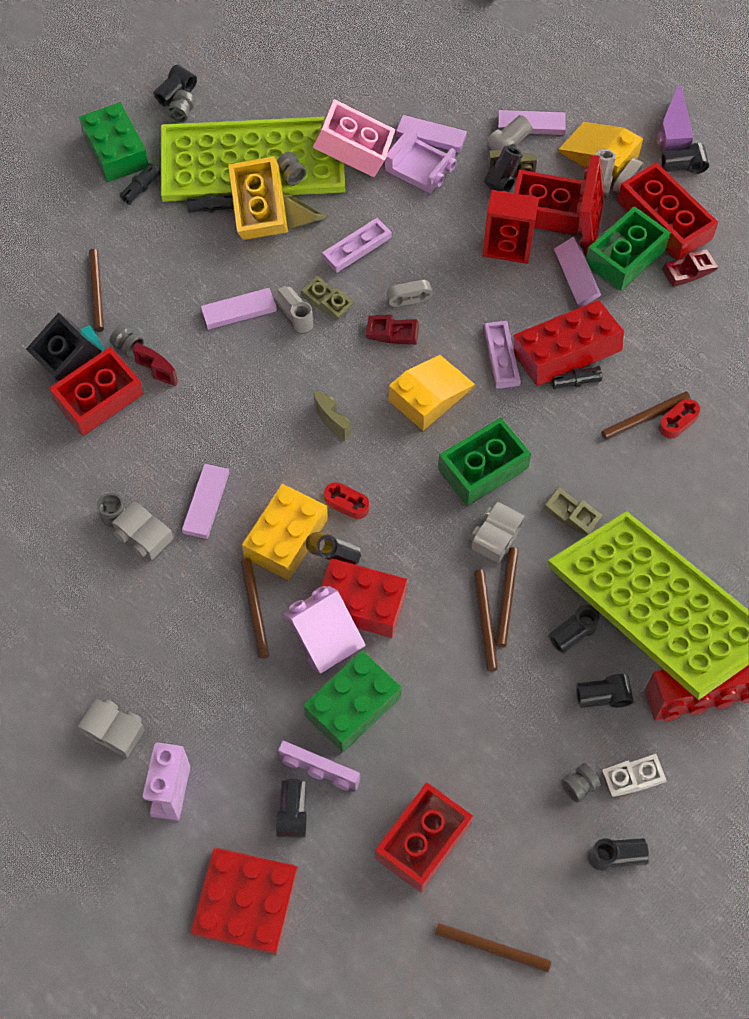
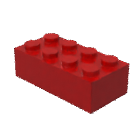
[617,162,718,260]
[513,300,624,386]
[644,665,749,722]

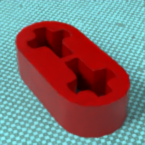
[659,399,700,438]
[324,482,369,519]

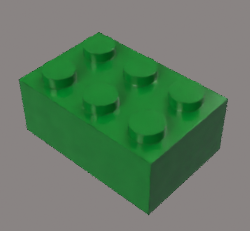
[79,102,149,183]
[586,207,671,291]
[438,417,532,506]
[303,650,401,753]

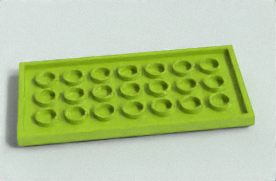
[161,117,346,202]
[548,511,749,700]

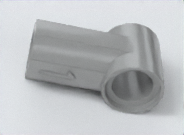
[486,115,533,150]
[595,149,616,197]
[274,286,314,333]

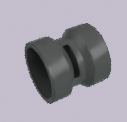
[167,90,196,122]
[277,152,307,185]
[110,324,144,358]
[97,493,125,527]
[561,763,601,803]

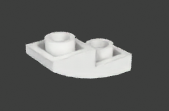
[603,754,667,797]

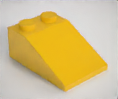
[558,122,643,184]
[388,355,475,431]

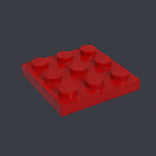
[577,156,604,257]
[191,847,298,955]

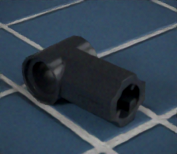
[153,64,197,107]
[661,143,709,174]
[484,145,523,192]
[306,532,361,565]
[548,604,600,654]
[576,674,634,708]
[276,779,307,838]
[588,838,649,871]

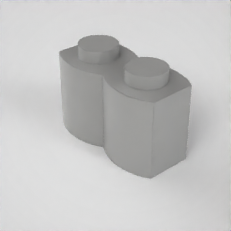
[112,501,174,560]
[470,502,525,564]
[78,699,145,758]

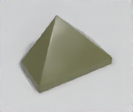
[283,194,327,230]

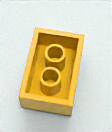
[228,156,288,240]
[242,484,328,581]

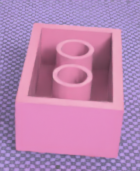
[313,99,395,178]

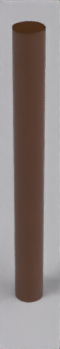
[89,249,104,332]
[601,391,691,440]
[496,547,519,647]
[241,559,270,659]
[474,569,498,672]
[435,923,551,972]

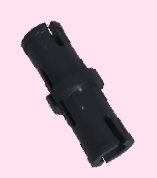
[119,163,160,205]
[187,194,234,213]
[551,366,602,389]

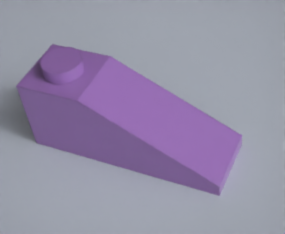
[657,86,694,151]

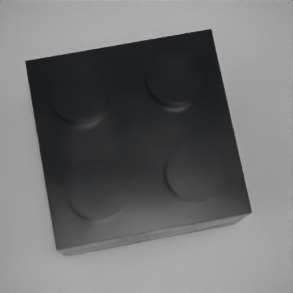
[26,312,102,381]

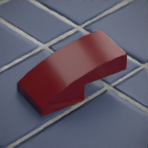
[662,249,718,287]
[366,314,419,345]
[133,343,178,386]

